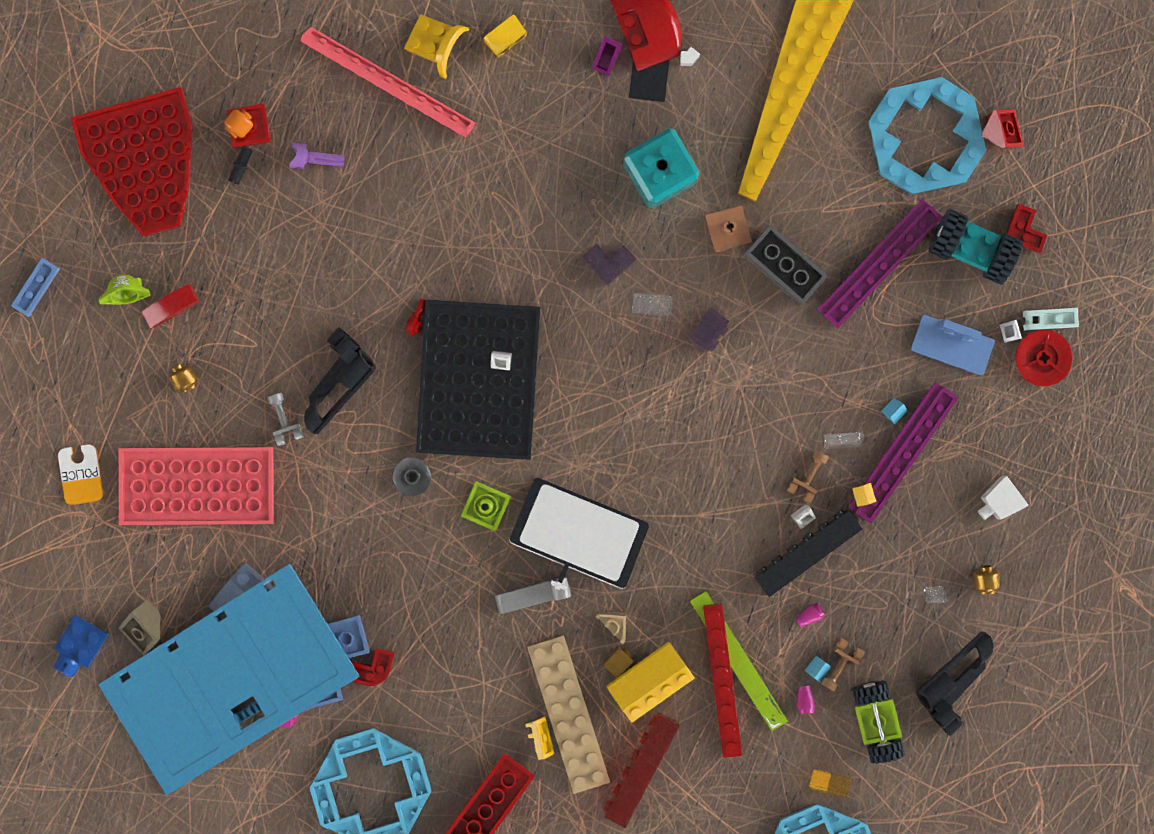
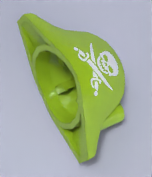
[99,274,151,305]

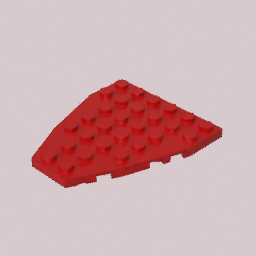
[70,87,193,237]

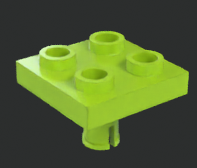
[461,481,511,531]

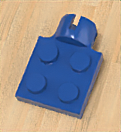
[53,615,109,677]

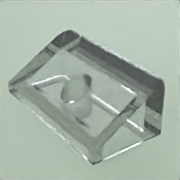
[632,293,672,316]
[822,432,864,449]

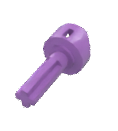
[289,142,344,170]

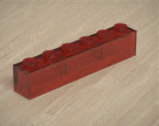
[603,712,680,828]

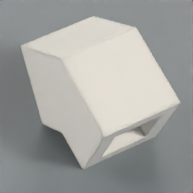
[680,47,700,66]

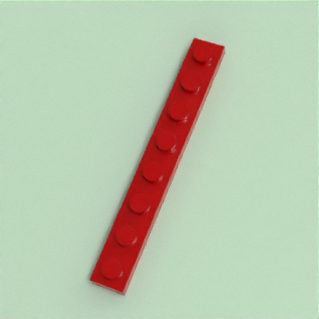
[703,603,743,758]

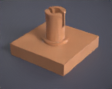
[705,205,752,253]

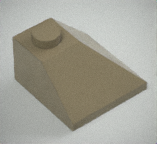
[119,600,160,656]

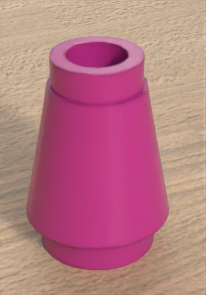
[795,602,826,627]
[797,686,816,714]

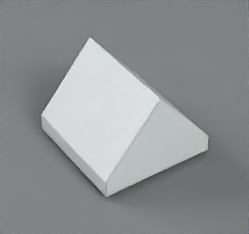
[999,320,1021,343]
[491,351,512,370]
[791,504,816,529]

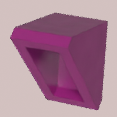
[592,36,622,76]

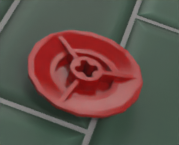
[1015,329,1073,387]

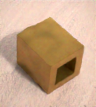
[603,646,633,678]

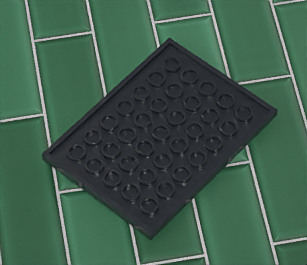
[416,300,541,460]

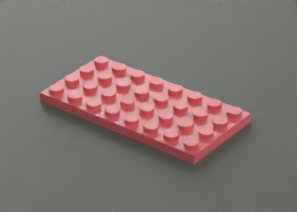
[119,447,274,525]

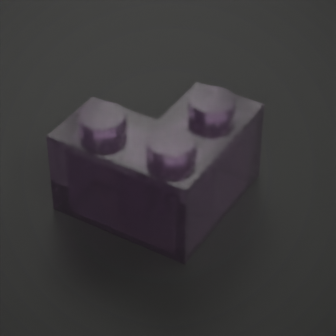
[582,244,637,287]
[687,308,730,353]

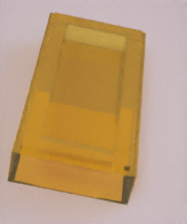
[809,769,851,798]

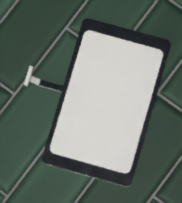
[509,478,649,591]

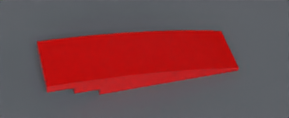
[444,753,535,834]

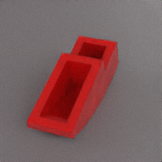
[142,284,200,329]

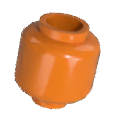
[224,109,253,138]

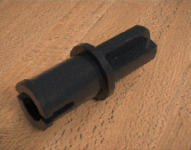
[228,146,253,185]

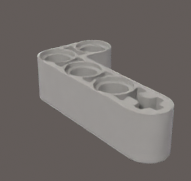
[494,576,572,614]

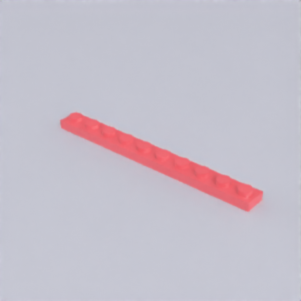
[301,27,475,138]

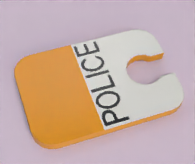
[58,445,103,505]

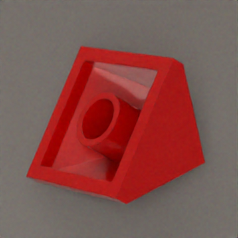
[981,109,1024,148]

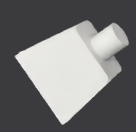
[978,475,1028,520]

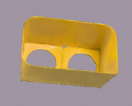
[483,15,527,58]

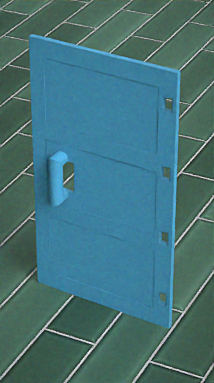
[98,564,360,795]

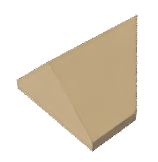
[595,612,626,644]

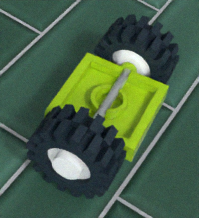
[852,680,905,764]

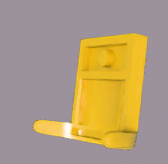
[404,14,469,79]

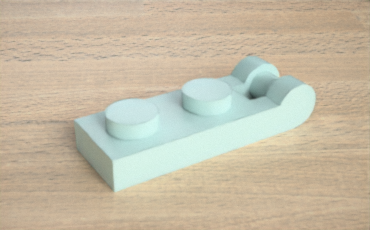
[1022,308,1079,331]

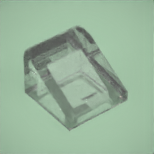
[924,586,948,604]

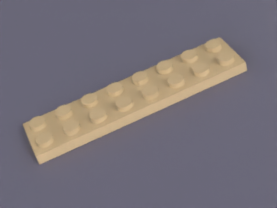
[527,635,610,794]

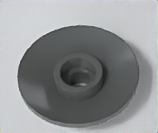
[393,458,431,496]

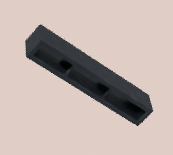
[754,509,863,597]

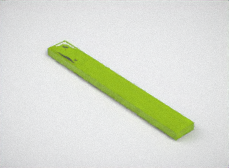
[690,590,788,731]

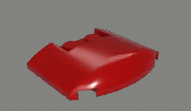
[610,0,682,72]

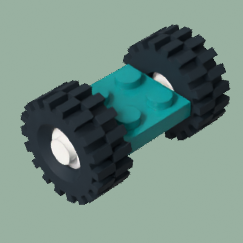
[928,208,1023,285]

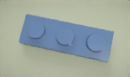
[11,258,60,317]

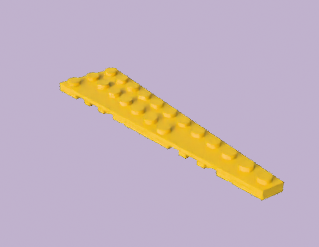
[738,0,854,202]

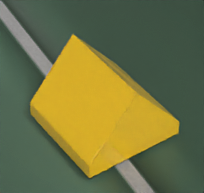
[852,483,876,507]

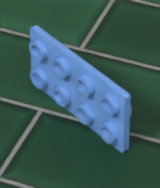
[910,315,995,376]

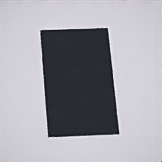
[629,59,670,102]

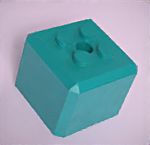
[623,128,699,209]

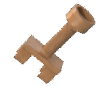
[786,450,829,503]
[821,638,865,691]

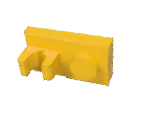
[525,716,554,760]

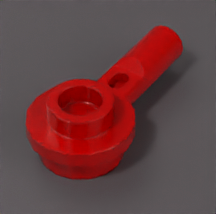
[406,298,426,336]

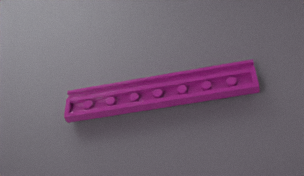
[817,199,943,329]
[847,382,958,524]

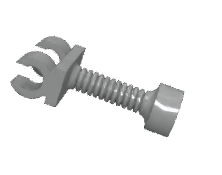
[267,393,304,446]

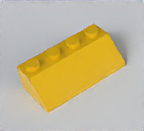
[606,642,695,723]

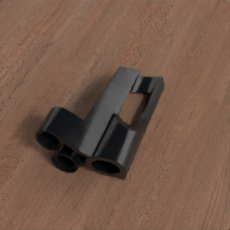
[304,327,376,435]
[916,631,994,737]

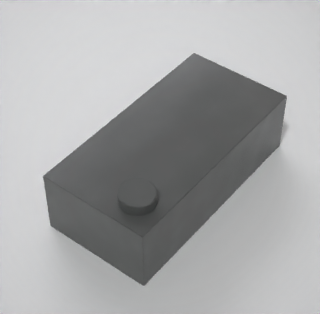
[742,224,828,305]

